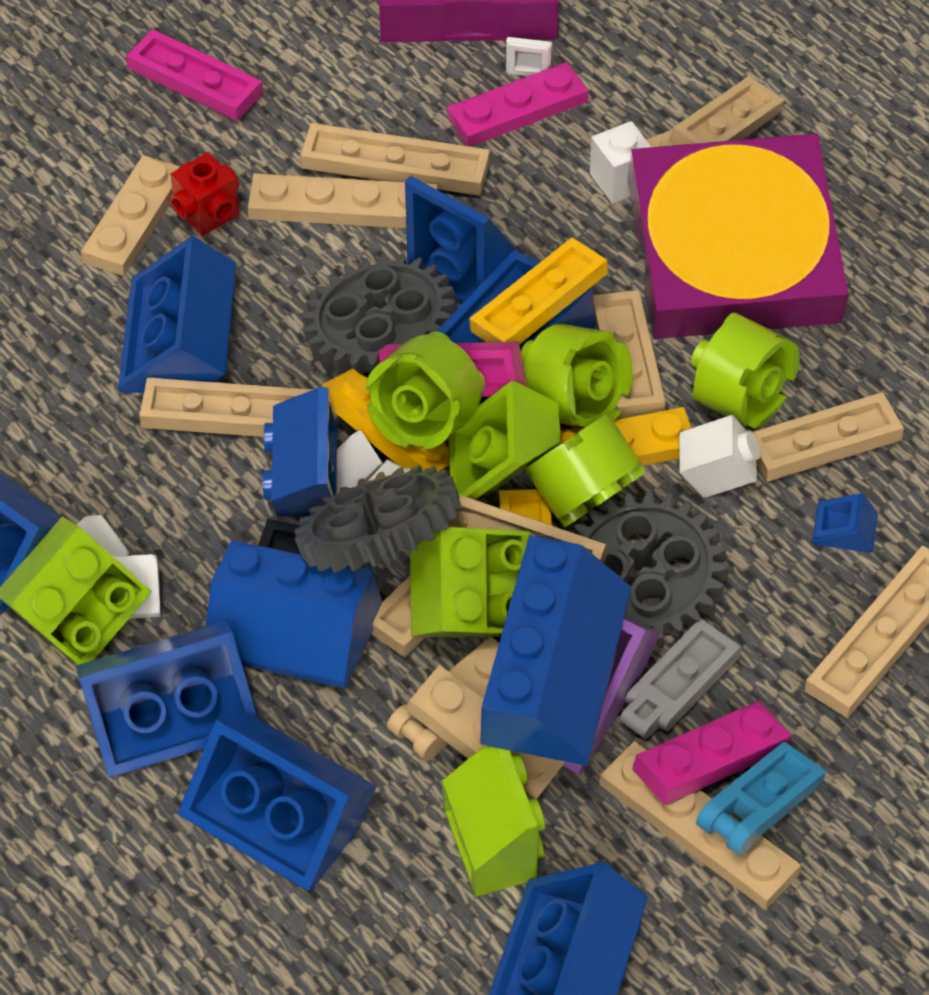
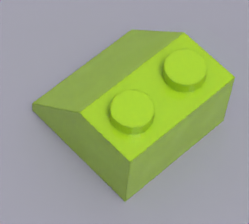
[449,380,561,501]

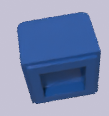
[812,493,878,552]

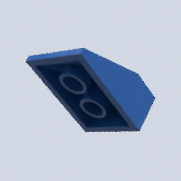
[405,176,515,305]

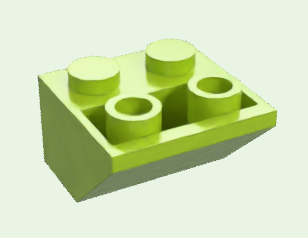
[0,516,152,665]
[410,527,531,638]
[442,745,545,897]

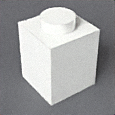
[590,121,651,204]
[680,415,761,497]

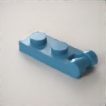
[696,741,827,856]

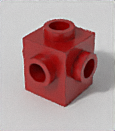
[170,152,240,237]

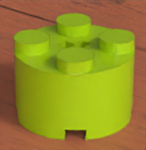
[691,312,800,429]
[521,324,633,428]
[366,331,486,450]
[525,414,647,528]

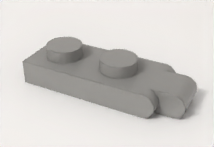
[620,619,741,739]

